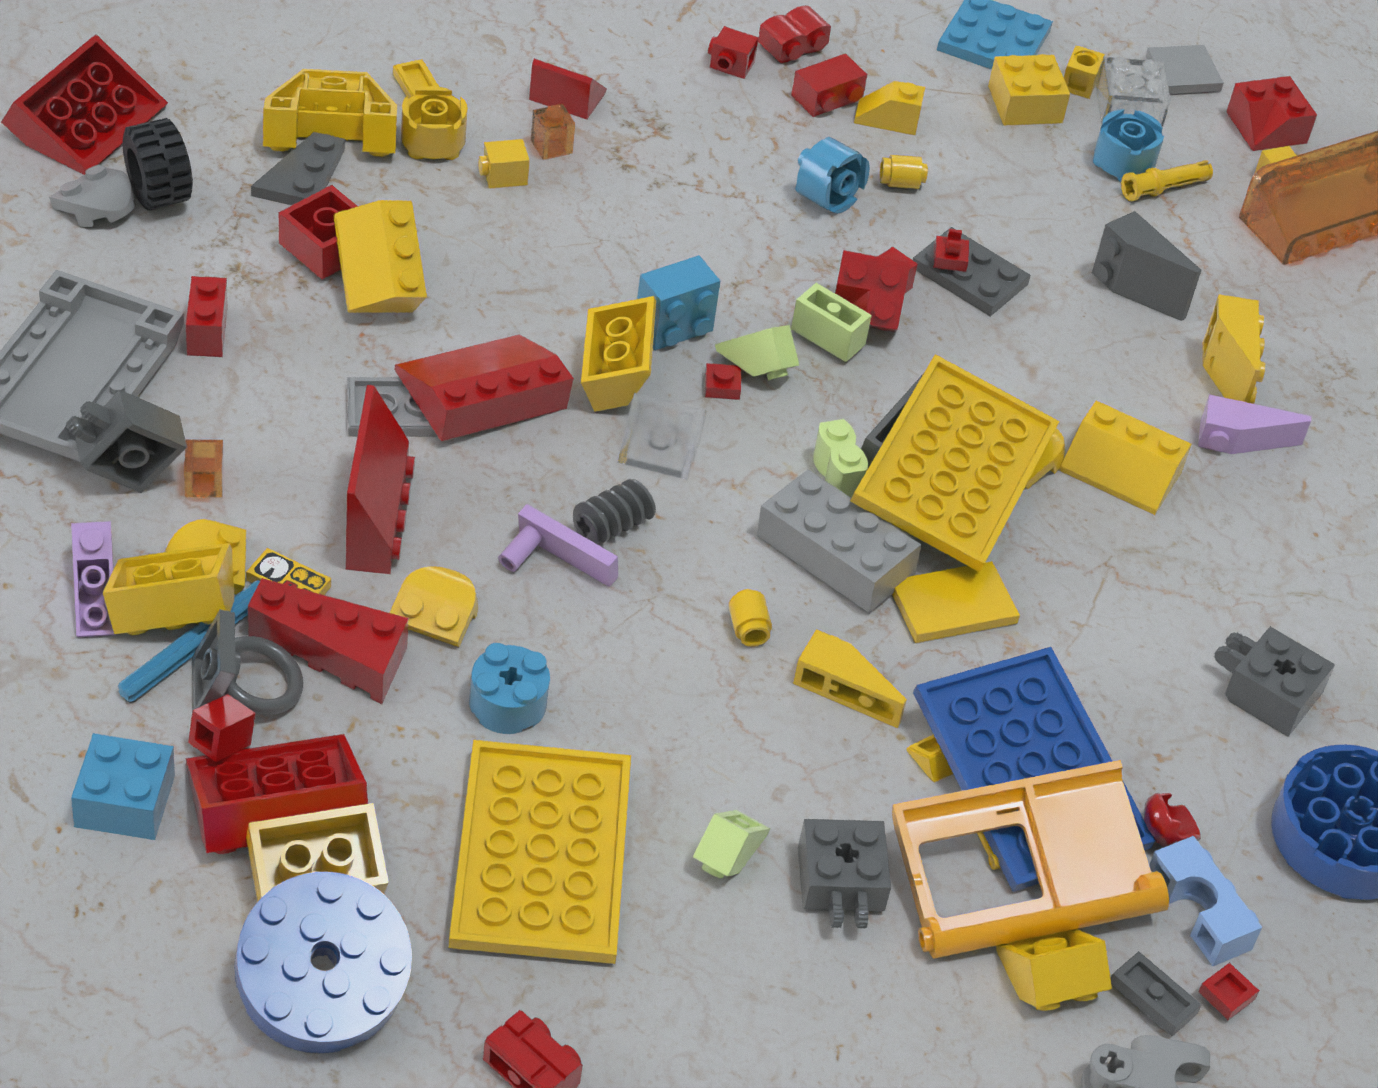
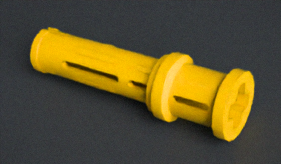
[1121,160,1213,201]

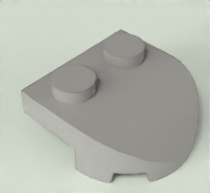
[49,165,136,227]

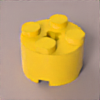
[401,86,468,160]

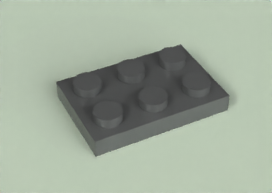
[913,227,1031,317]

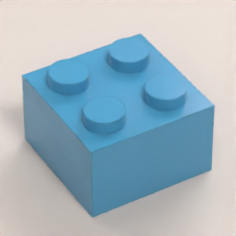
[637,255,721,351]
[71,733,175,840]

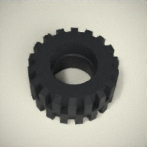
[122,118,193,210]

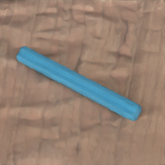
[118,580,260,702]

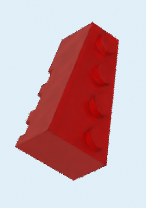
[248,578,409,704]

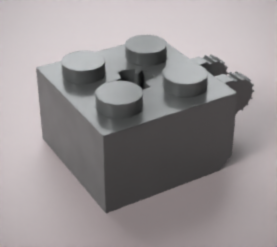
[66,390,187,493]
[1214,626,1335,737]
[798,819,891,928]

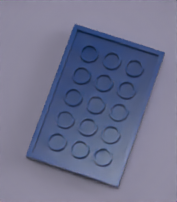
[913,647,1155,892]

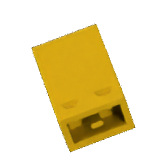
[1202,294,1265,404]

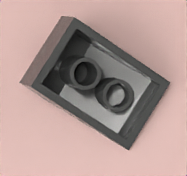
[1092,211,1202,321]

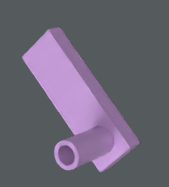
[498,504,618,587]

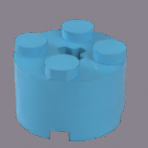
[1093,109,1164,182]
[795,137,870,214]
[469,643,550,734]

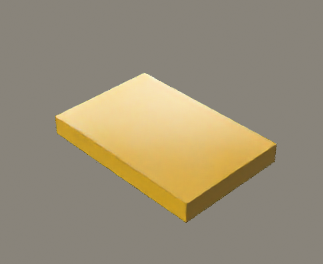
[892,561,1020,643]

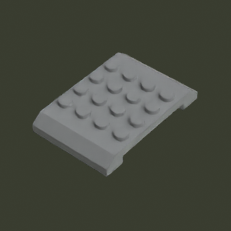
[0,270,184,462]

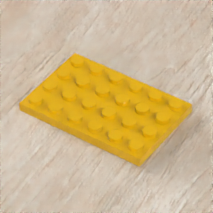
[850,354,1060,572]
[448,740,631,964]

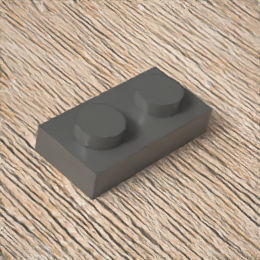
[1111,951,1202,1036]

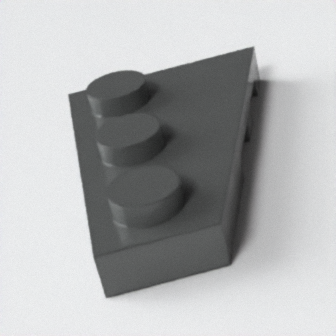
[251,132,345,205]

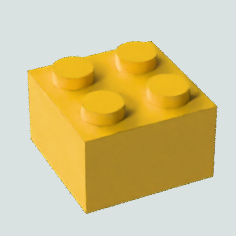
[988,54,1070,126]

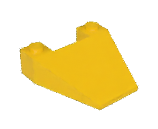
[263,69,397,157]

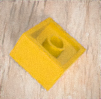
[996,929,1112,1011]

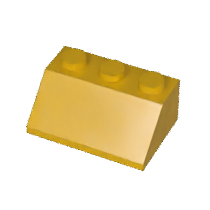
[334,200,427,313]
[581,296,656,412]
[1059,400,1192,515]
[103,543,234,635]

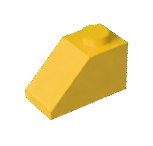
[854,81,925,135]

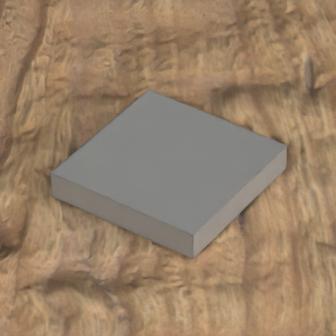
[1146,45,1224,95]

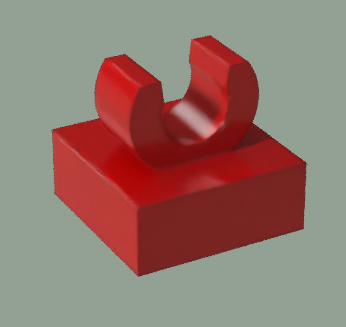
[933,229,969,272]

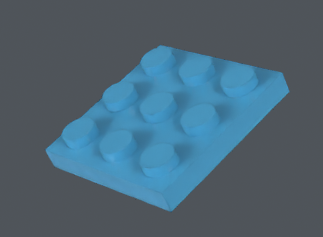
[937,0,1053,69]

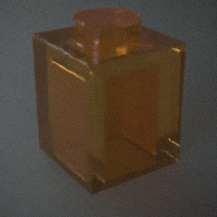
[531,104,576,160]
[184,439,224,498]

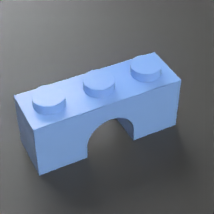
[1149,836,1262,966]

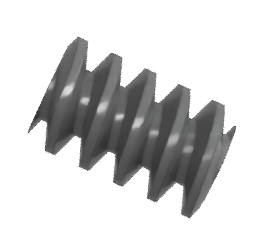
[573,479,656,545]

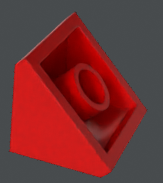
[529,58,607,120]

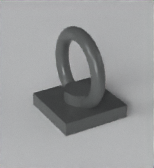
[192,609,304,715]

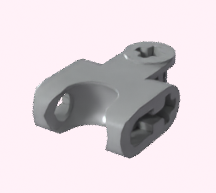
[1081,1035,1210,1088]

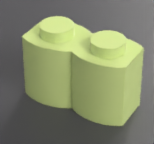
[813,419,868,498]

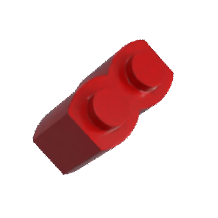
[758,5,831,63]

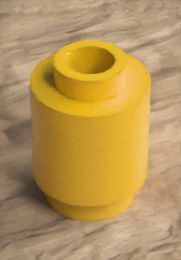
[879,155,928,189]
[728,589,772,647]

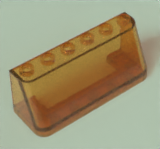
[1239,131,1378,265]

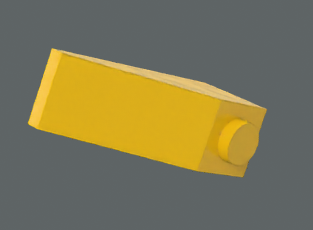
[793,629,907,728]

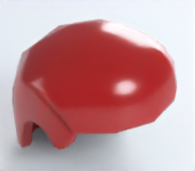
[1144,793,1201,847]

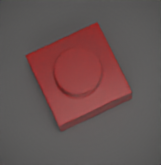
[705,363,741,400]
[1198,962,1260,1020]

